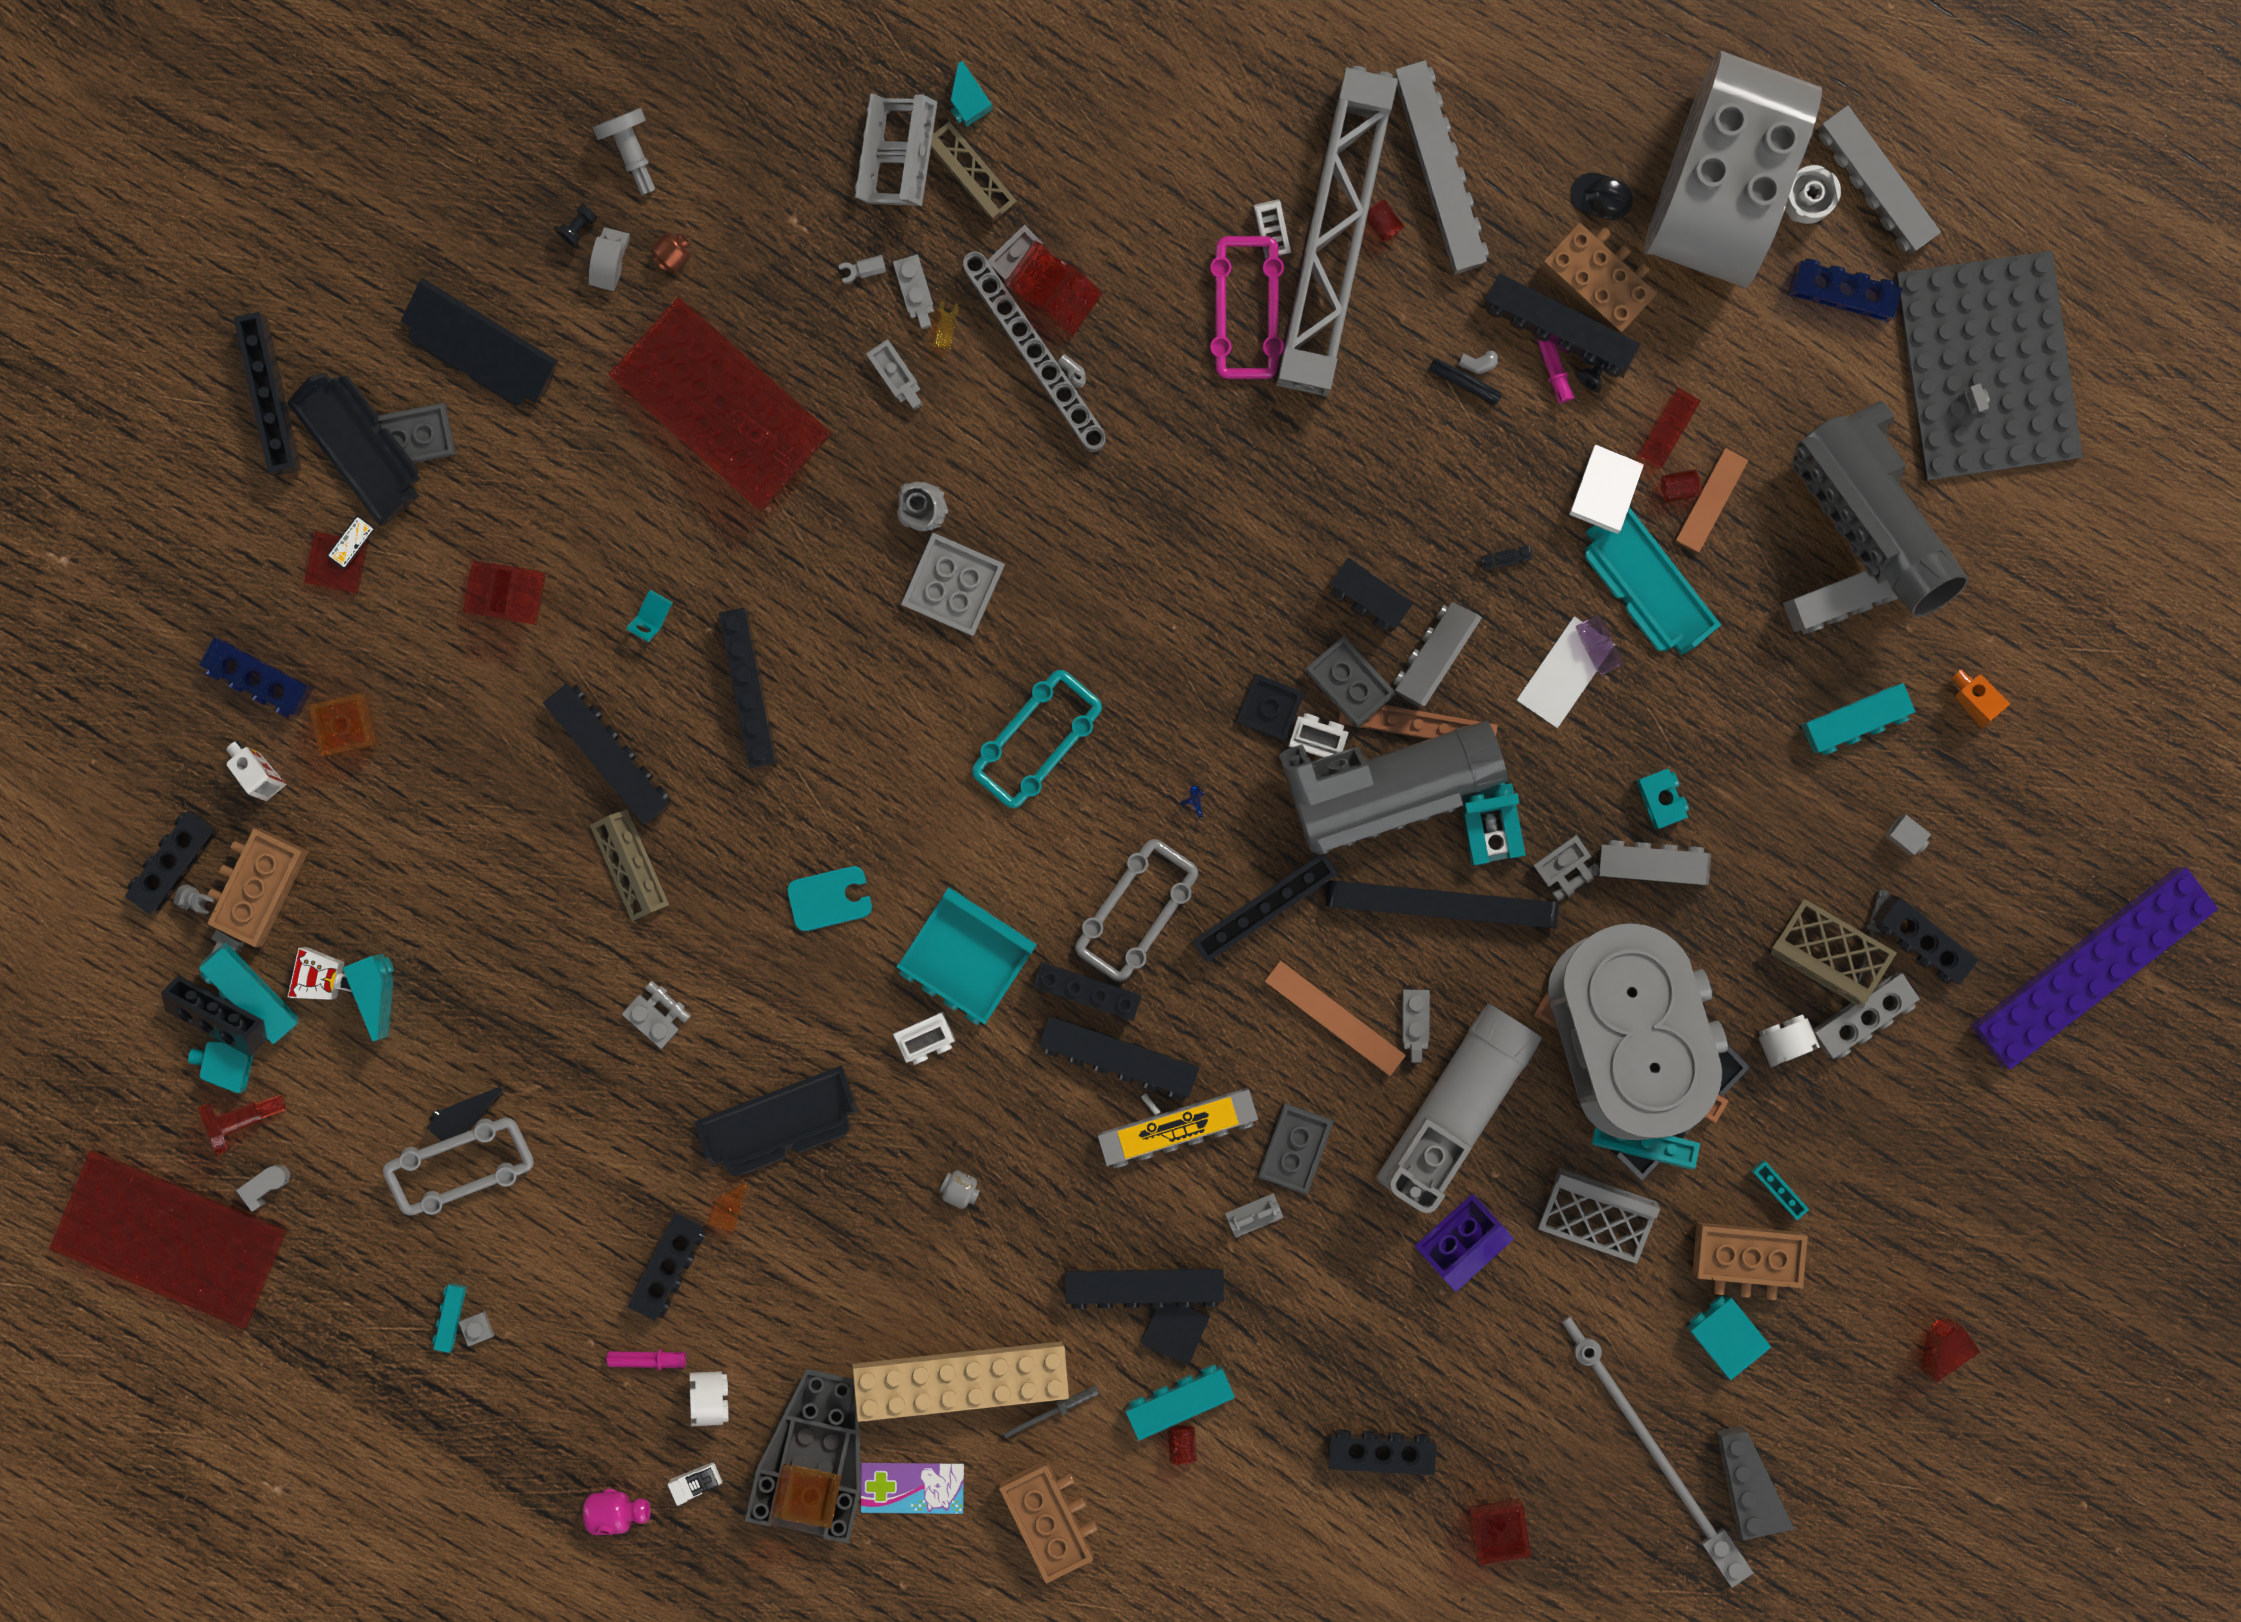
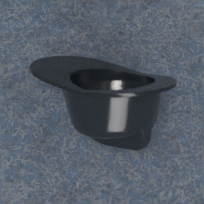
[1571,173,1633,220]

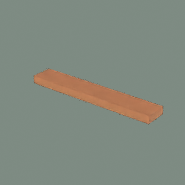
[1338,705,1498,740]
[1265,961,1406,1076]

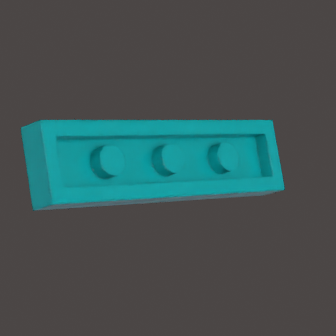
[1591,1127,1700,1170]

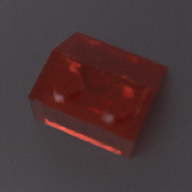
[1921,1318,1980,1382]

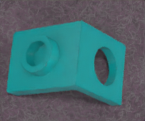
[626,590,673,642]

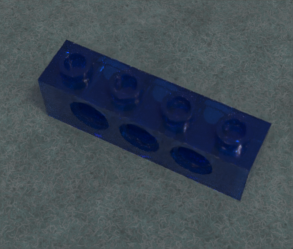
[1788,259,1903,322]
[199,637,313,718]

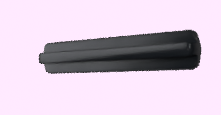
[1429,358,1502,405]

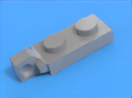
[893,254,934,330]
[866,339,923,410]
[1402,990,1430,1063]

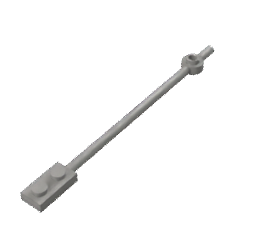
[1562,1316,1753,1588]

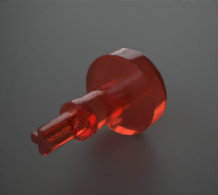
[198,1095,287,1156]

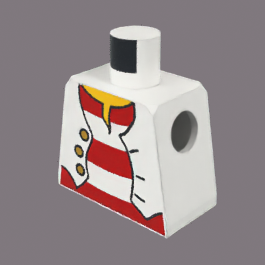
[226,741,287,801]
[288,947,352,999]

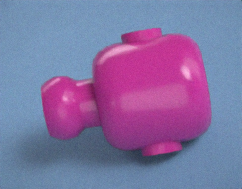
[583,1489,650,1535]

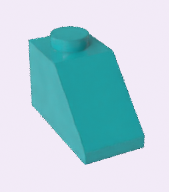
[950,61,993,127]

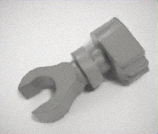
[173,885,214,914]

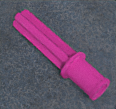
[1537,339,1574,404]
[606,1349,686,1371]

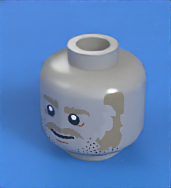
[939,1170,980,1209]

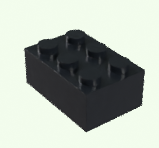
[1327,557,1413,633]

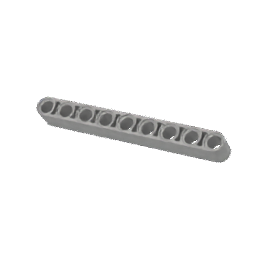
[963,252,1105,452]

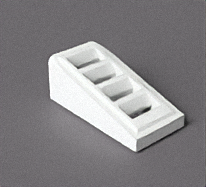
[1253,199,1291,259]

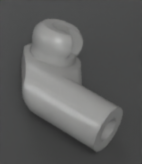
[1458,351,1498,374]
[1057,354,1086,388]

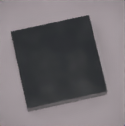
[1237,673,1305,742]
[1141,1302,1210,1365]

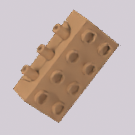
[1540,223,1657,334]
[207,828,309,947]
[1692,1222,1808,1300]
[999,1459,1098,1584]

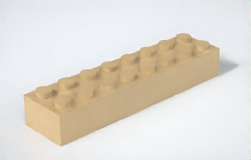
[852,1341,1069,1422]

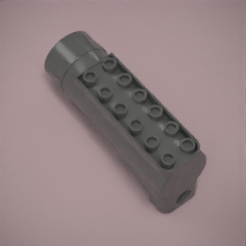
[1791,401,1969,617]
[1279,720,1508,855]

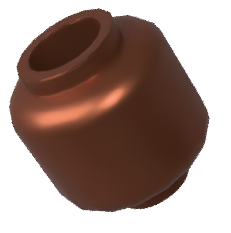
[652,232,691,271]

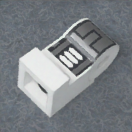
[668,1462,723,1506]

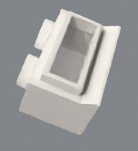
[1288,713,1349,757]
[893,1011,955,1065]

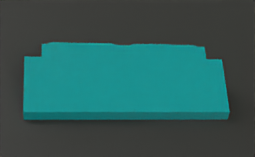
[1584,507,1721,656]

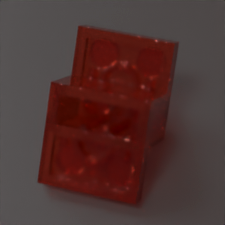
[1004,240,1103,336]
[463,560,547,625]

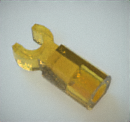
[933,301,959,349]

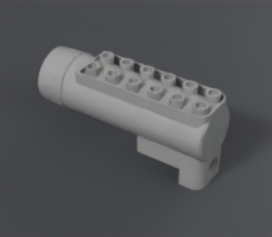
[1376,1003,1542,1213]

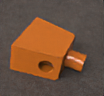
[1951,669,2010,729]

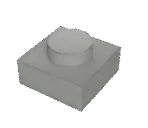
[1964,383,1990,415]
[459,1311,494,1346]

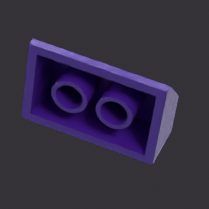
[1415,1193,1514,1292]

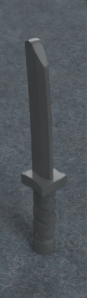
[1856,889,1889,984]
[1003,1385,1100,1438]

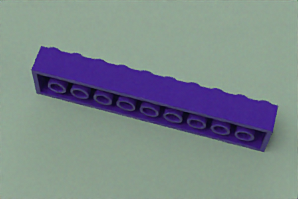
[1970,867,2218,1069]

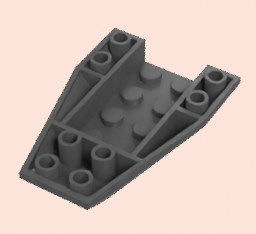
[745,1369,861,1544]

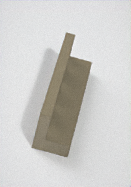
[931,122,1017,223]
[590,809,669,921]

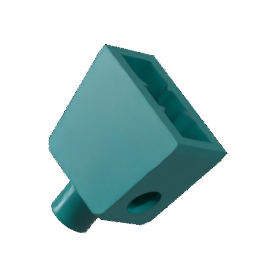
[188,1040,254,1093]

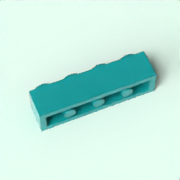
[1750,1159,1809,1221]
[432,1283,467,1353]

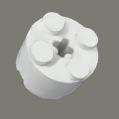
[1785,165,1841,224]
[1758,1014,1820,1067]
[690,1371,729,1426]

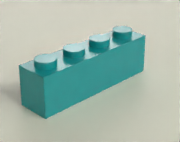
[1801,683,1916,756]
[199,942,299,1044]
[1125,1364,1235,1441]

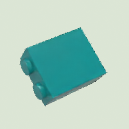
[1686,1295,1771,1380]

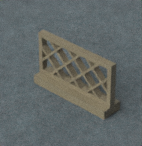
[1771,899,1897,1009]

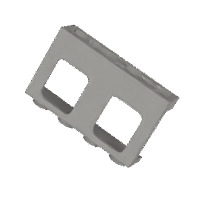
[855,94,937,206]

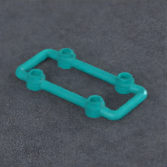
[972,670,1102,808]

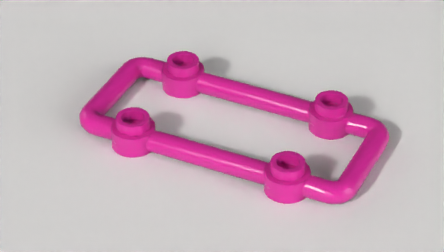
[1210,236,1284,379]

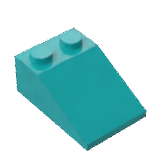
[343,954,394,1042]

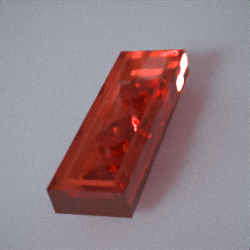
[1637,388,1701,470]

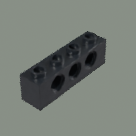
[125,811,220,915]
[1872,894,1979,985]
[1033,961,1142,1021]
[161,975,267,1057]
[627,1209,707,1321]
[1327,1429,1436,1475]

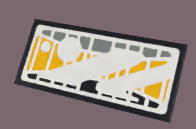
[326,515,376,570]

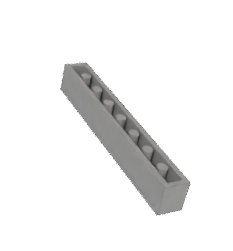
[1393,60,1489,275]

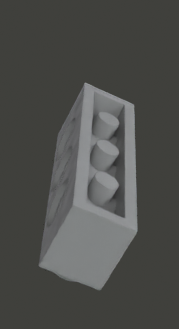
[1812,972,1920,1059]

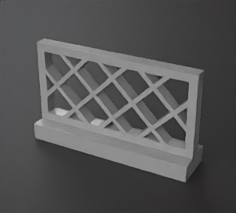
[1538,1168,1660,1264]

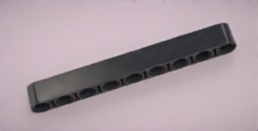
[1325,880,1560,928]

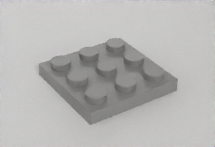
[901,533,1005,637]

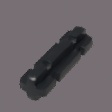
[1481,545,1533,571]

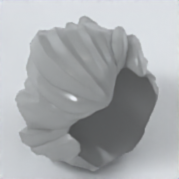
[897,482,948,531]

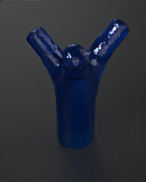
[1181,786,1204,818]

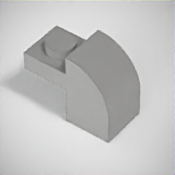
[589,227,630,291]

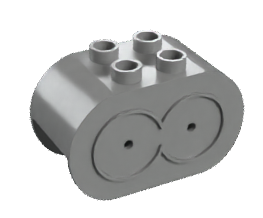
[1643,50,1822,289]
[1548,924,1728,1140]

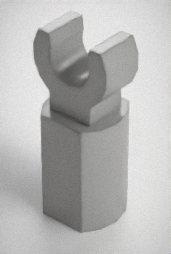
[839,255,886,284]

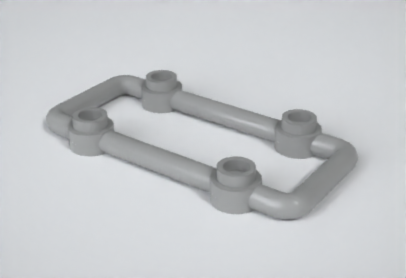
[1075,839,1198,982]
[382,1118,534,1216]

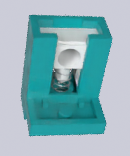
[1460,782,1526,865]

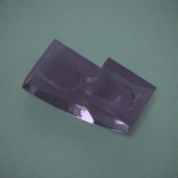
[1576,615,1623,676]

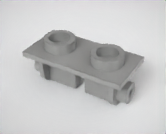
[1225,1193,1284,1238]

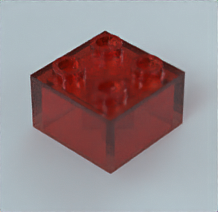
[1468,1499,1531,1565]

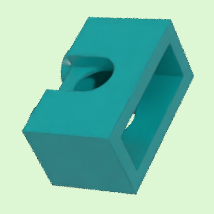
[1635,768,1689,829]

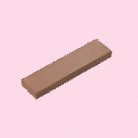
[1675,448,1748,553]

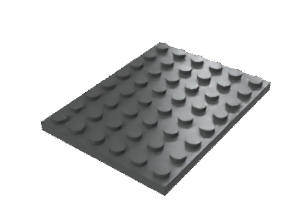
[1895,251,2082,481]

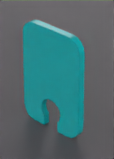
[787,866,872,931]

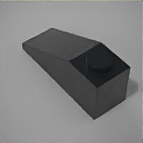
[427,1085,508,1141]

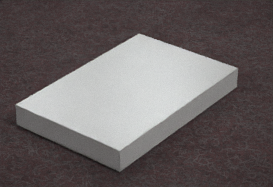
[1569,445,1644,534]

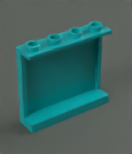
[897,887,1037,1025]

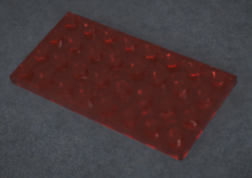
[608,297,832,512]
[49,1150,288,1329]

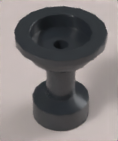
[553,204,597,249]
[1575,365,1603,393]

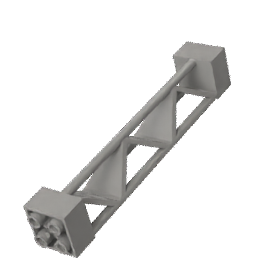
[1276,66,1398,397]

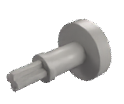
[592,108,655,195]

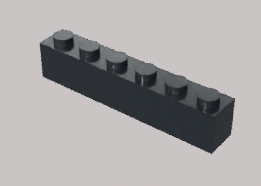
[1483,273,1640,379]
[233,312,301,476]
[719,608,778,769]
[543,683,671,825]
[1191,854,1338,963]
[1039,1015,1199,1100]
[1065,1268,1224,1309]

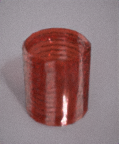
[1366,199,1405,243]
[1661,469,1702,503]
[1167,1425,1198,1465]

